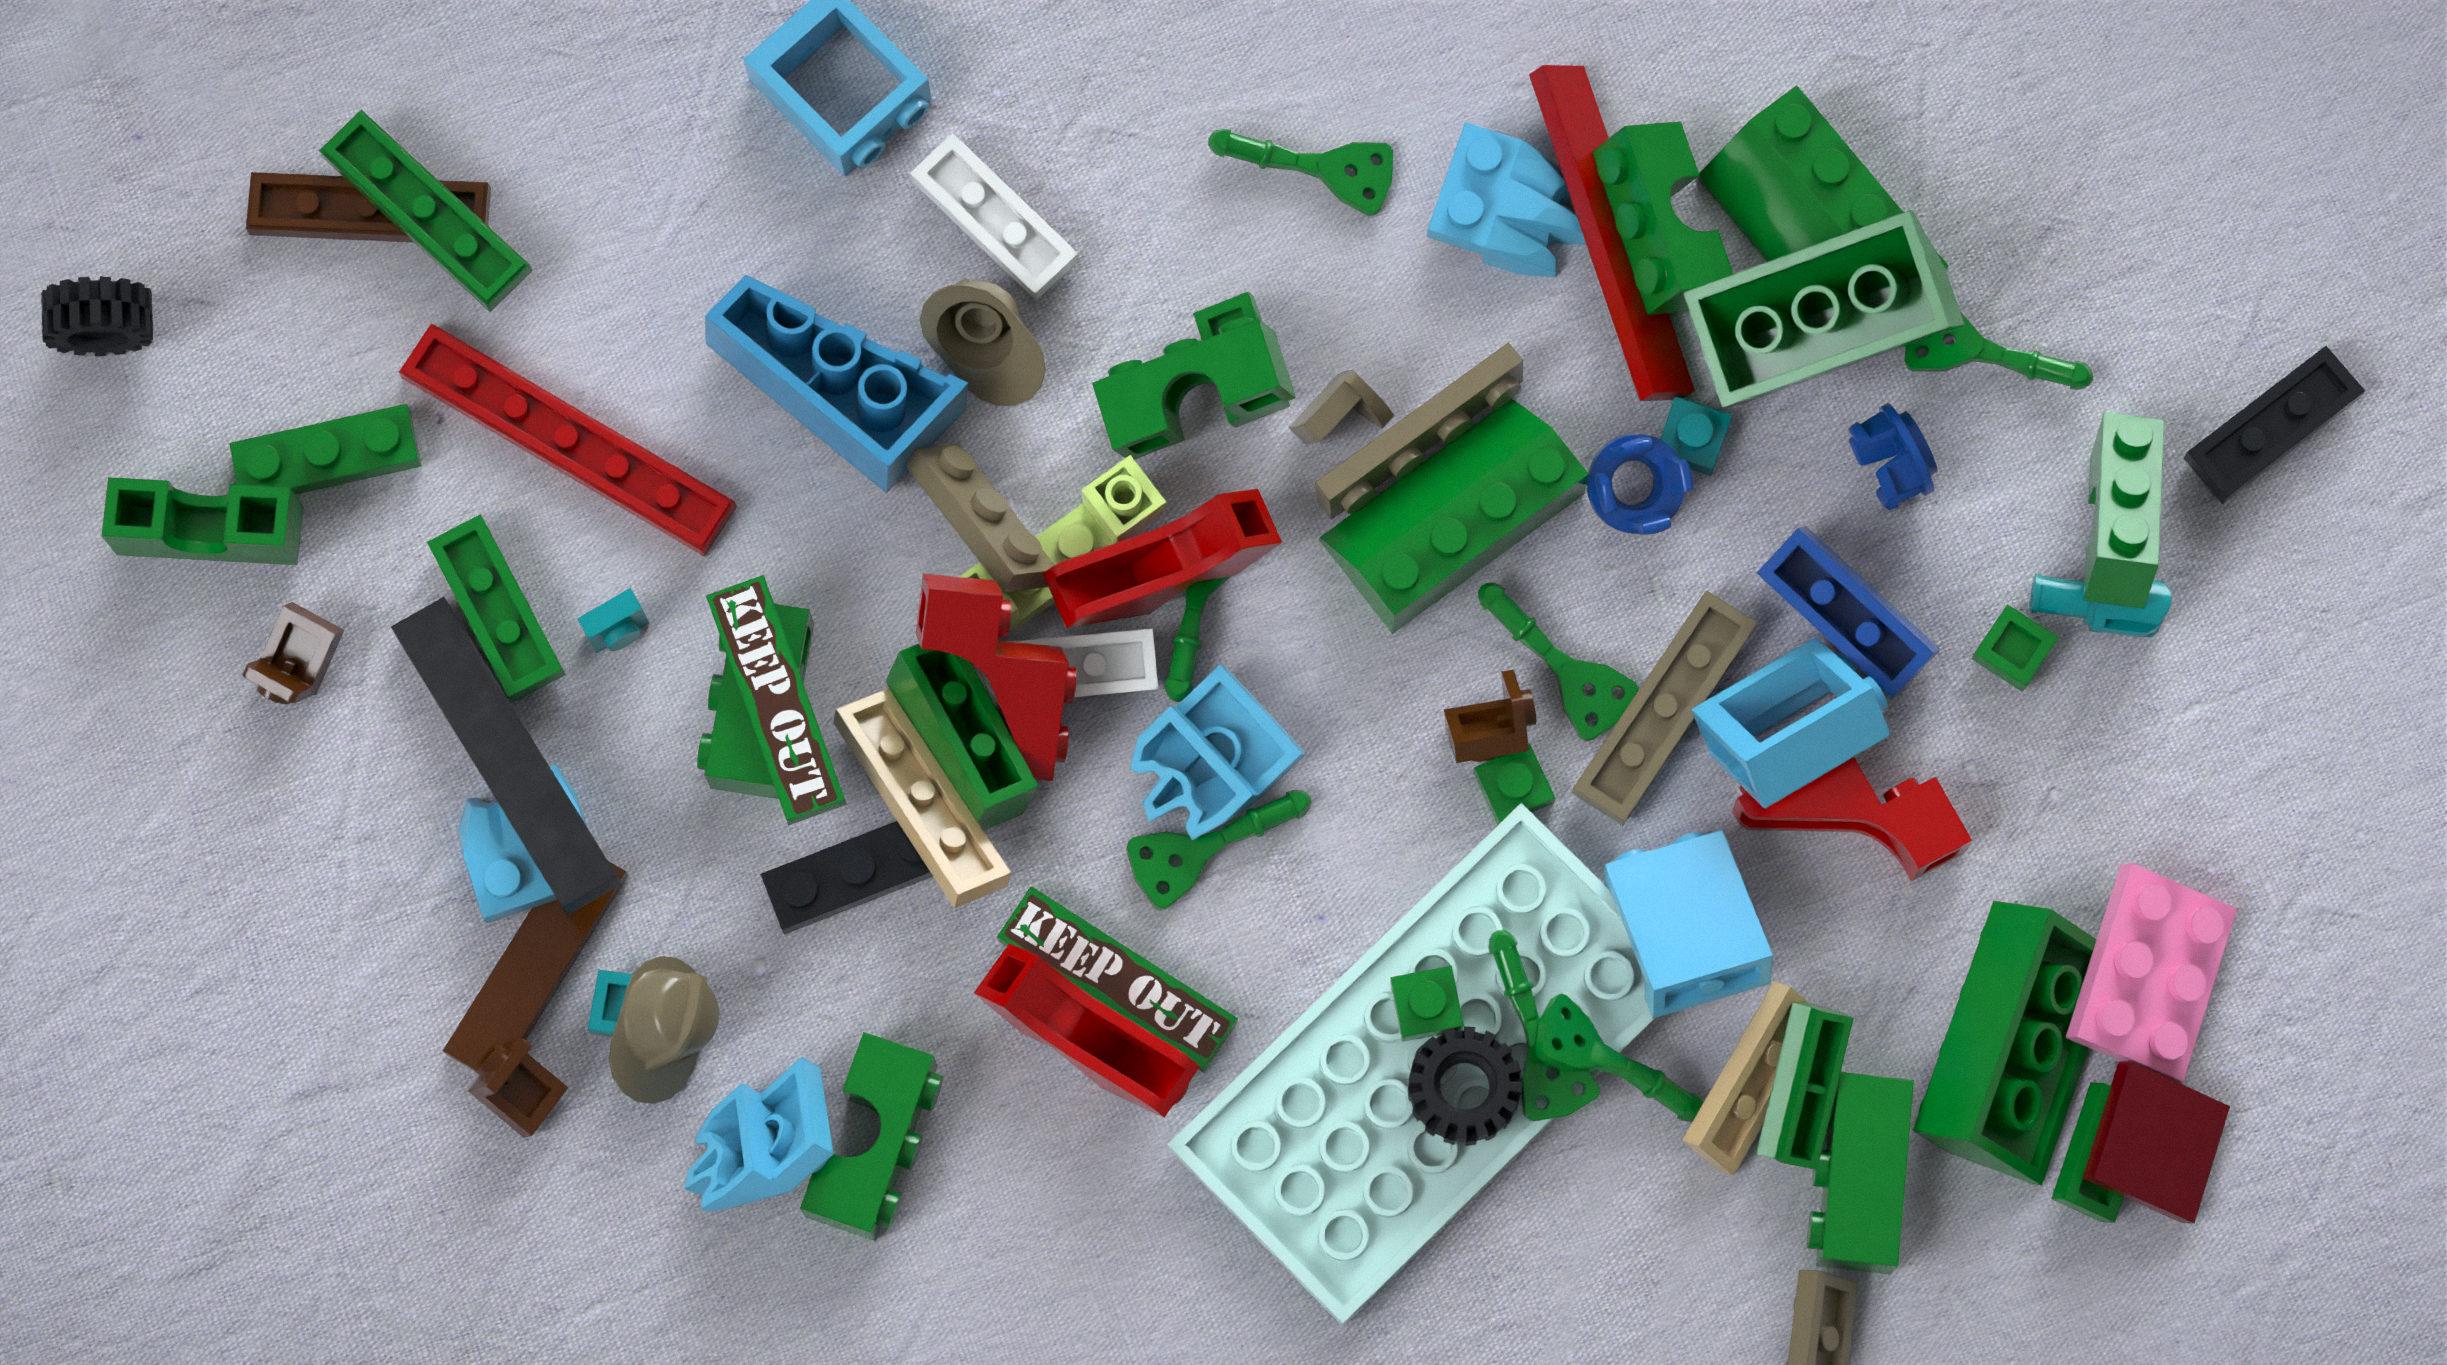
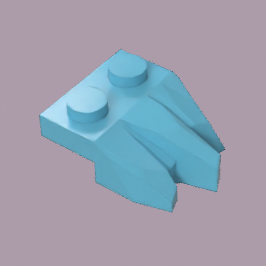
[1427,122,1586,277]
[1130,664,1306,840]
[459,764,588,923]
[684,1057,833,1212]

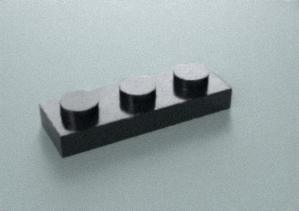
[2183,346,2365,504]
[760,821,933,935]

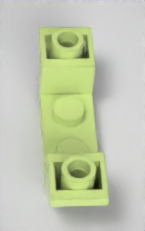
[959,455,1167,631]

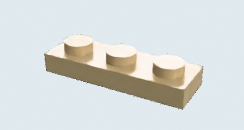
[1682,981,1809,1176]

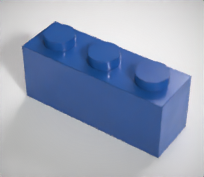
[1757,526,1941,698]

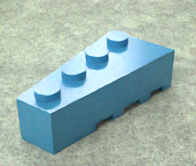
[705,274,968,494]

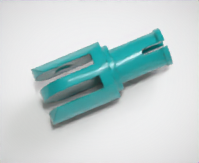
[2029,573,2172,638]

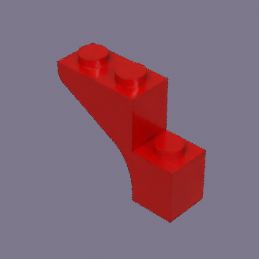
[1042,488,1282,628]
[915,574,1076,781]
[1732,757,1973,881]
[974,943,1200,1118]

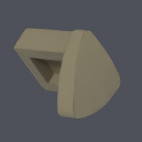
[1288,370,1394,444]

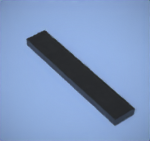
[391,597,621,916]

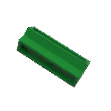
[1756,1001,1854,1170]

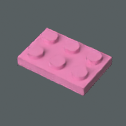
[2066,863,2237,1082]

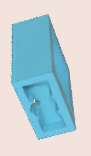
[743,0,932,177]
[1691,637,1891,809]

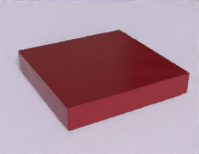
[2082,1061,2230,1224]

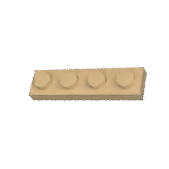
[833,688,1011,908]

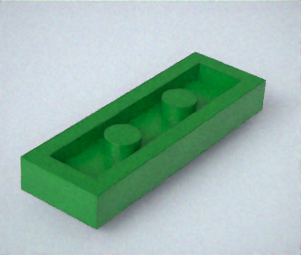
[229,404,422,495]
[427,514,566,703]

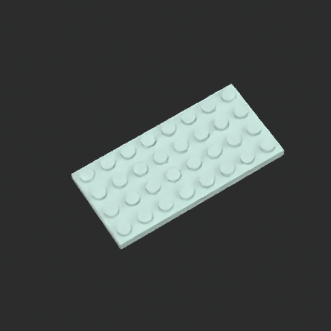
[1167,803,1658,1326]

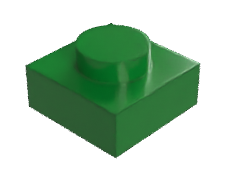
[1971,604,2059,692]
[1473,743,1555,825]
[1390,966,1464,1042]

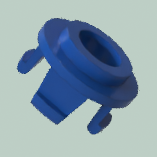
[1848,403,1938,510]
[1587,433,1693,535]

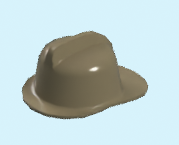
[919,278,1046,406]
[608,956,719,1104]

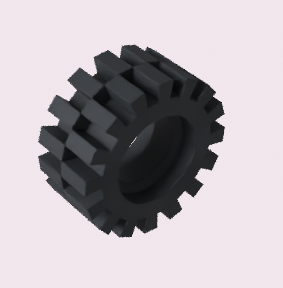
[41,276,153,356]
[1408,1026,1522,1146]

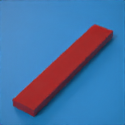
[1529,65,1695,401]
[399,323,737,557]

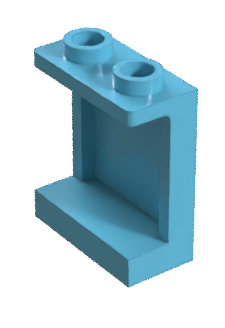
[1604,830,1773,1018]

